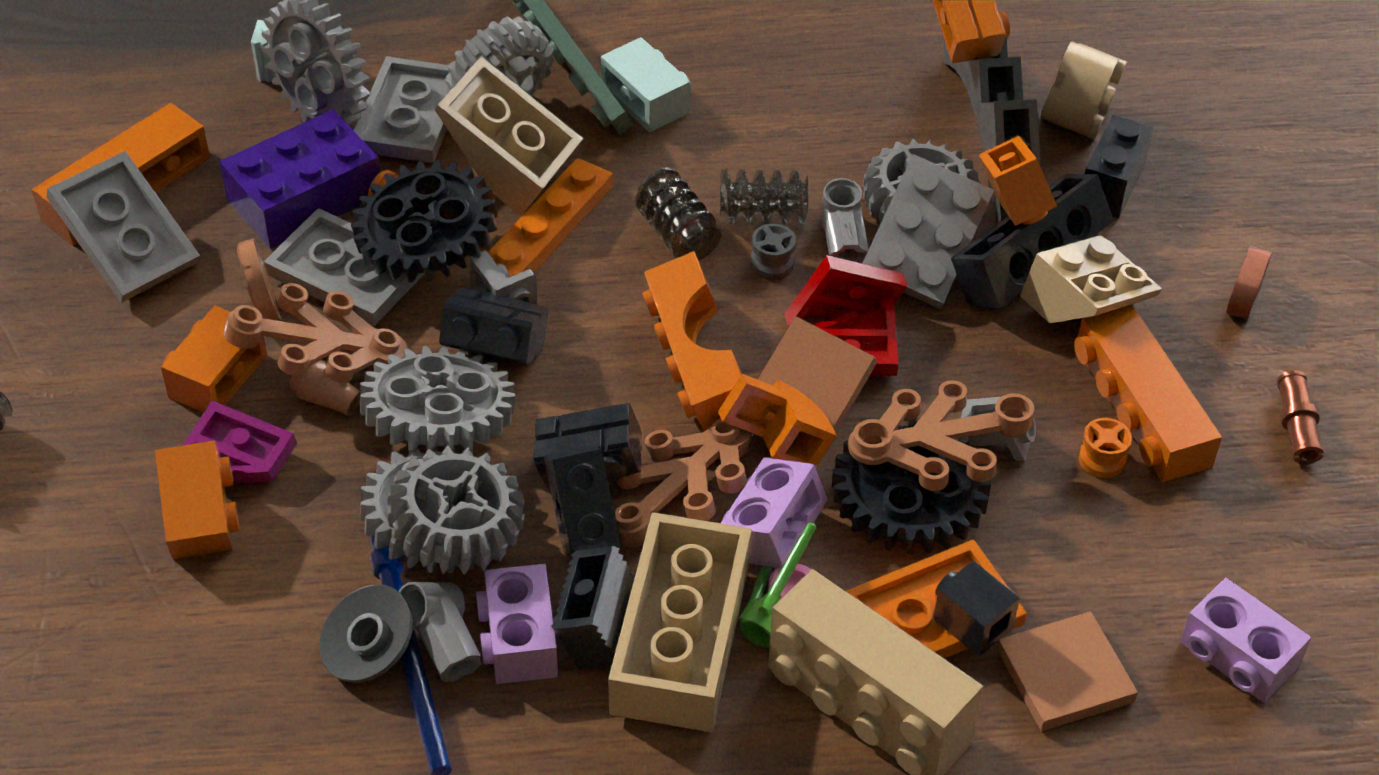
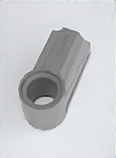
[820,178,869,263]
[399,582,482,682]

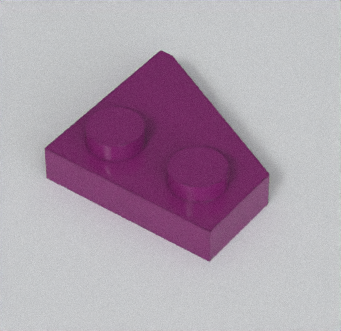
[182,401,297,483]

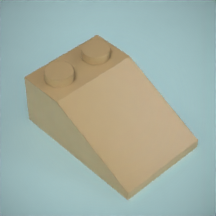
[435,56,583,216]

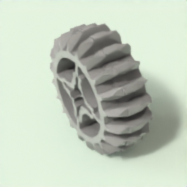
[445,16,554,98]
[863,139,980,224]
[386,445,525,575]

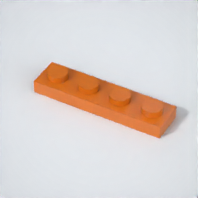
[487,158,614,277]

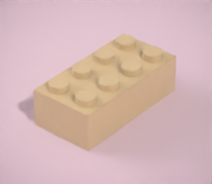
[608,512,752,733]
[768,569,983,775]

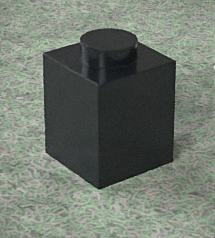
[933,560,1020,657]

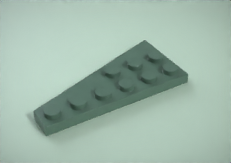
[511,0,633,135]

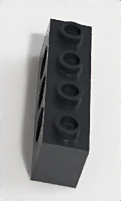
[951,174,1113,310]

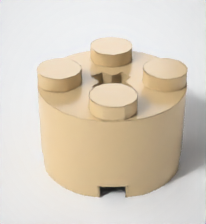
[1040,41,1127,140]

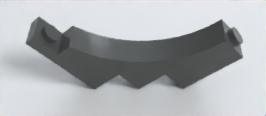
[943,37,1041,224]

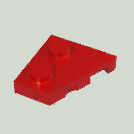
[784,255,908,328]
[814,298,899,376]

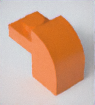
[718,374,837,467]

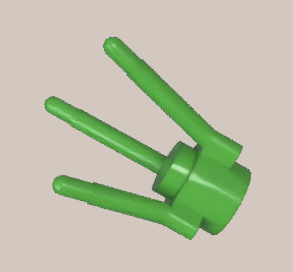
[738,522,816,648]

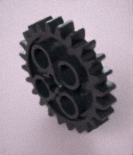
[351,160,498,283]
[831,419,991,554]

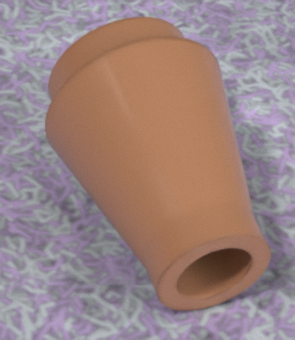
[289,359,360,417]

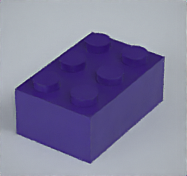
[219,109,380,249]

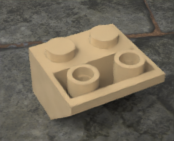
[1020,235,1162,323]

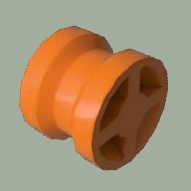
[1078,417,1132,479]

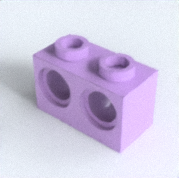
[721,457,828,569]
[476,564,558,684]
[1180,577,1311,703]

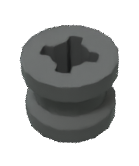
[750,223,796,280]

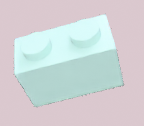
[601,37,692,133]

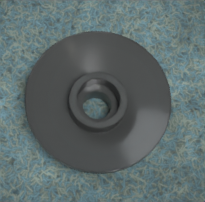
[319,585,413,683]

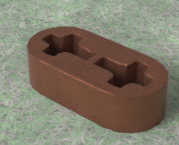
[1226,246,1272,320]

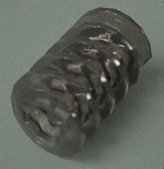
[635,167,722,260]
[719,169,808,225]

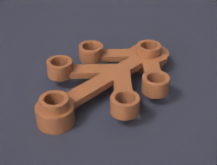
[223,283,408,383]
[848,380,1034,491]
[615,419,752,548]

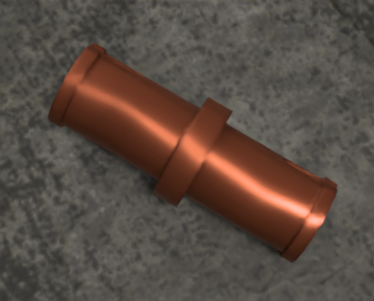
[1277,371,1324,464]

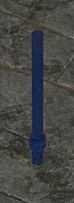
[369,535,452,775]

